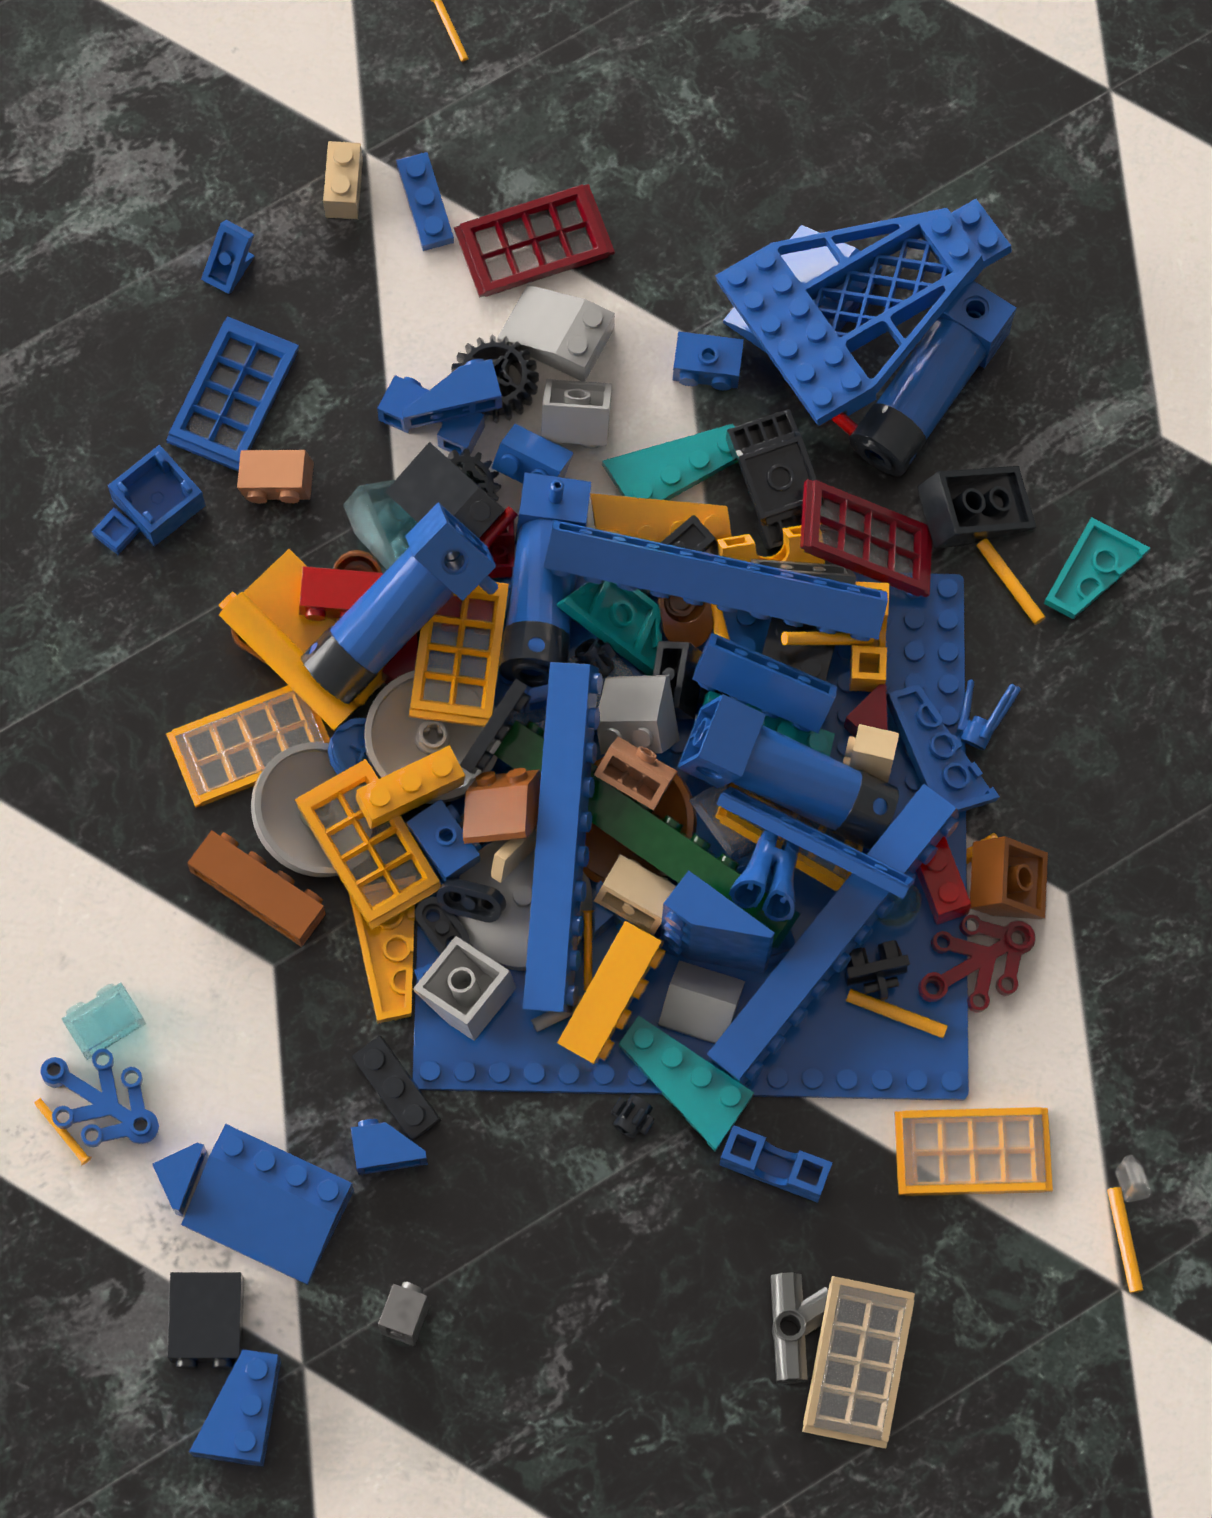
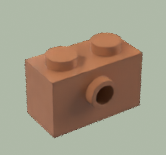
[237,450,314,504]
[594,736,677,810]

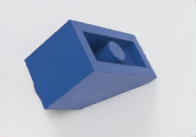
[351,1119,428,1175]

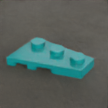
[1044,517,1150,619]

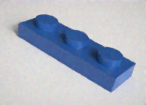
[396,152,454,251]

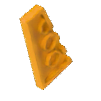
[590,493,732,543]

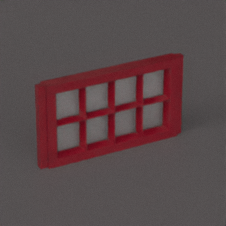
[454,184,615,298]
[800,479,932,597]

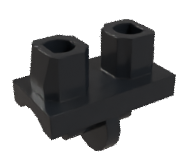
[844,940,910,1000]

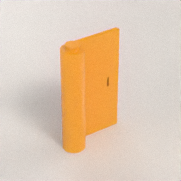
[219,549,384,731]

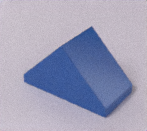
[152,1142,207,1216]

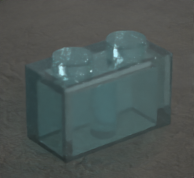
[61,982,146,1060]

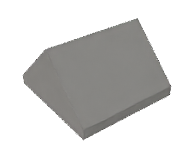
[658,960,745,1044]

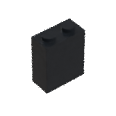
[168,1272,244,1369]

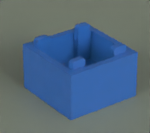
[108,445,206,547]

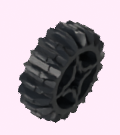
[451,334,539,424]

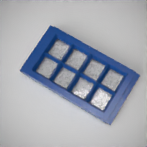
[166,316,299,472]

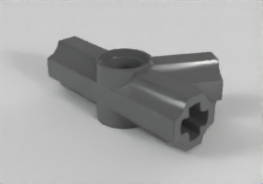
[770,1272,842,1384]

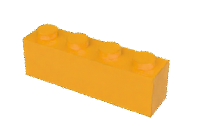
[557,921,666,1064]

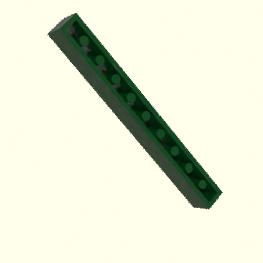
[494,720,801,948]

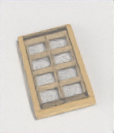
[802,1276,915,1449]

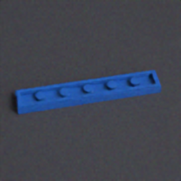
[716,786,915,899]

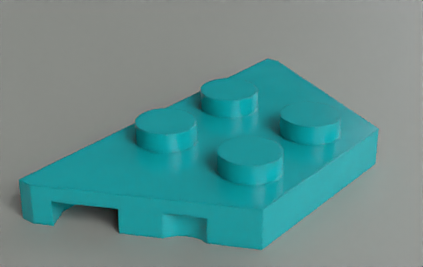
[557,581,662,676]

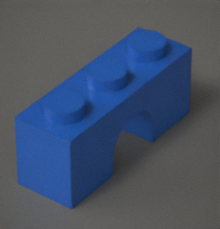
[377,375,485,456]
[720,1125,832,1203]

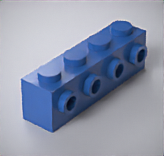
[692,633,837,734]

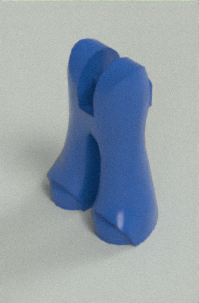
[729,829,799,921]

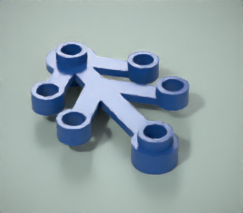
[40,1049,159,1148]

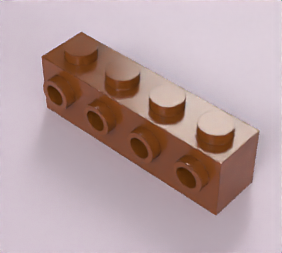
[187,830,326,947]

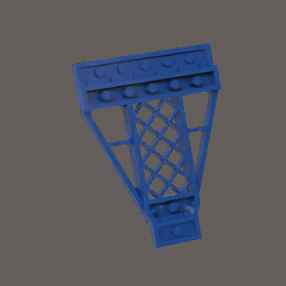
[715,199,1012,426]

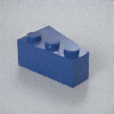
[189,1350,281,1467]

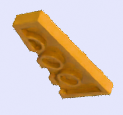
[348,876,416,1024]

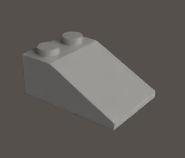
[497,285,615,382]

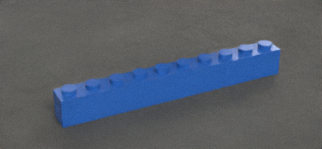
[543,520,888,641]
[523,662,603,1013]
[707,784,959,1085]

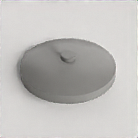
[364,668,501,804]
[251,742,379,877]
[456,840,592,971]

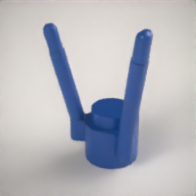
[957,679,1021,750]

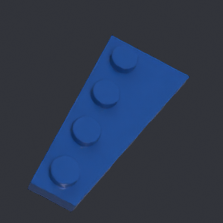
[886,684,1000,813]

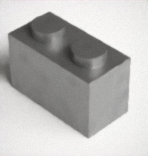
[378,1282,429,1346]

